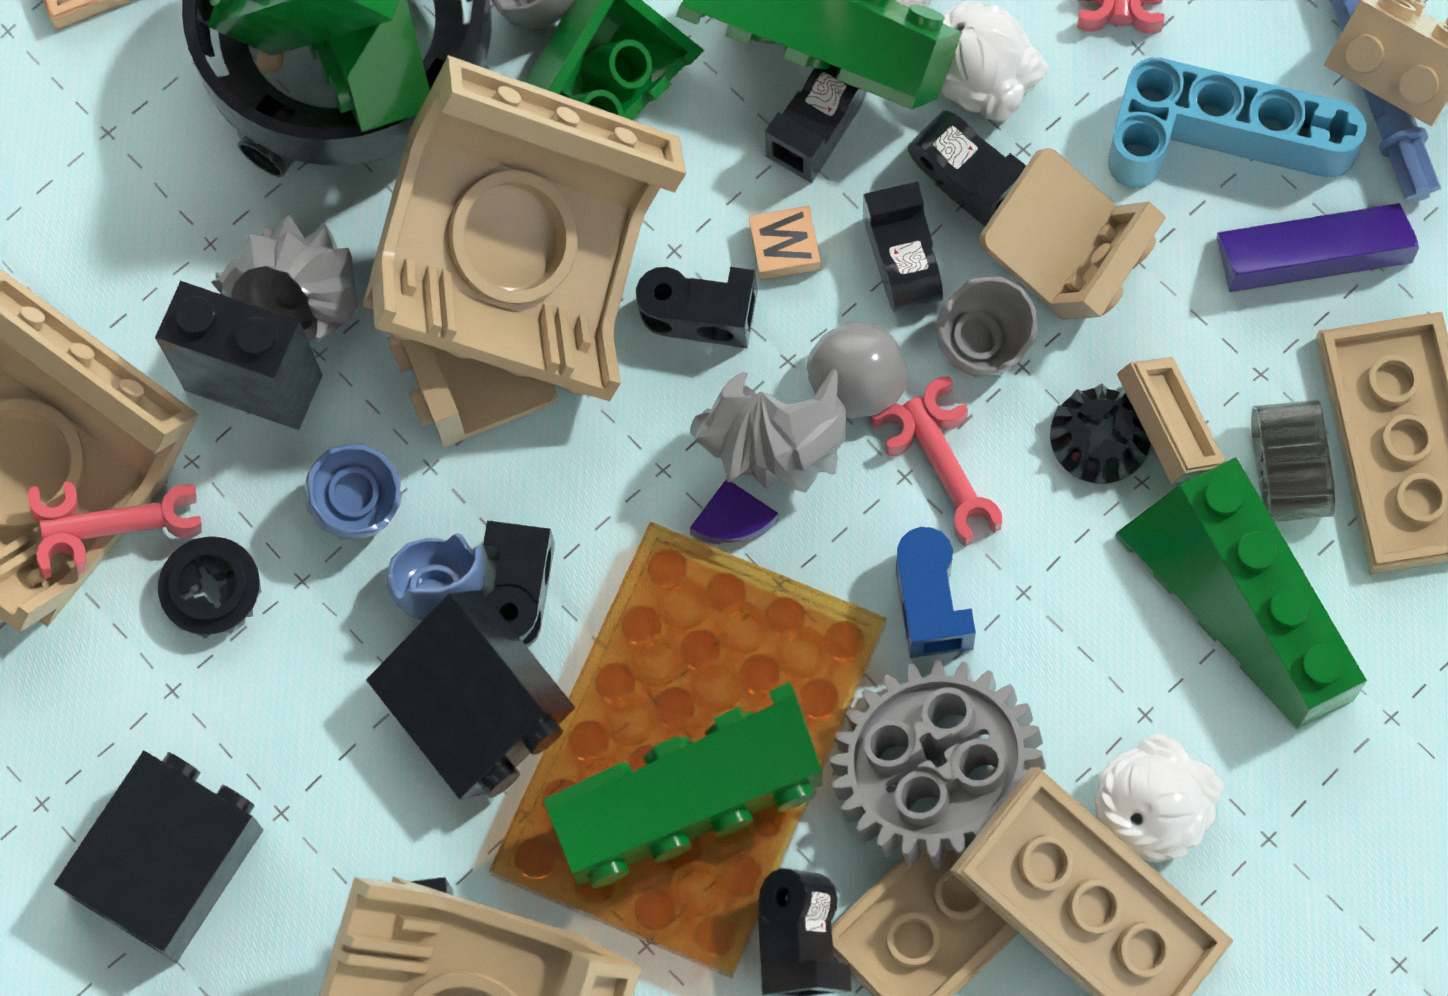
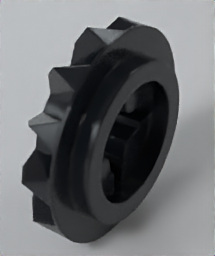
[1050,383,1151,484]
[158,536,262,639]

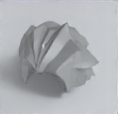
[211,214,359,342]
[690,369,846,493]

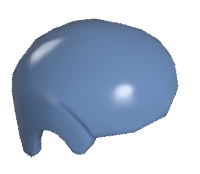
[304,443,402,540]
[387,533,485,620]

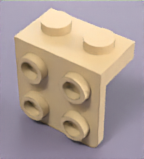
[1324,0,1448,127]
[979,148,1166,320]
[387,336,557,448]

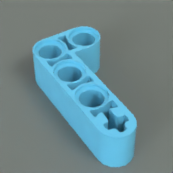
[1108,57,1367,188]

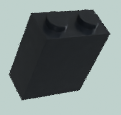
[155,280,323,430]
[366,590,576,800]
[54,750,264,963]

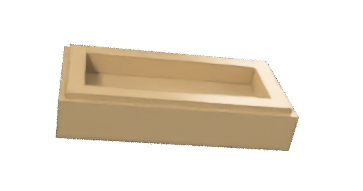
[1117,357,1225,484]

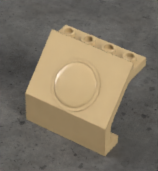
[362,55,686,402]
[0,270,199,633]
[319,877,642,996]

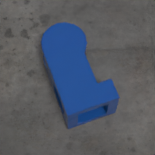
[896,527,976,659]

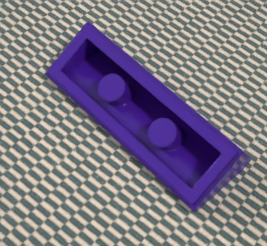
[1216,203,1419,292]

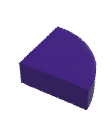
[690,478,779,544]

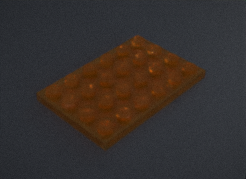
[489,522,887,979]

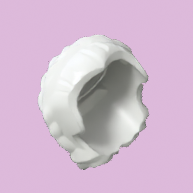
[941,2,1049,122]
[1095,733,1224,863]

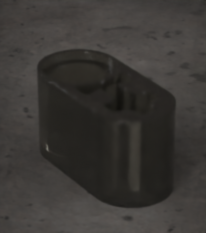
[1251,400,1335,522]

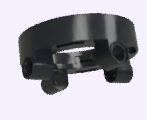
[182,0,492,177]

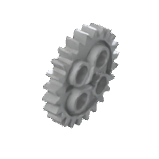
[830,660,1046,869]

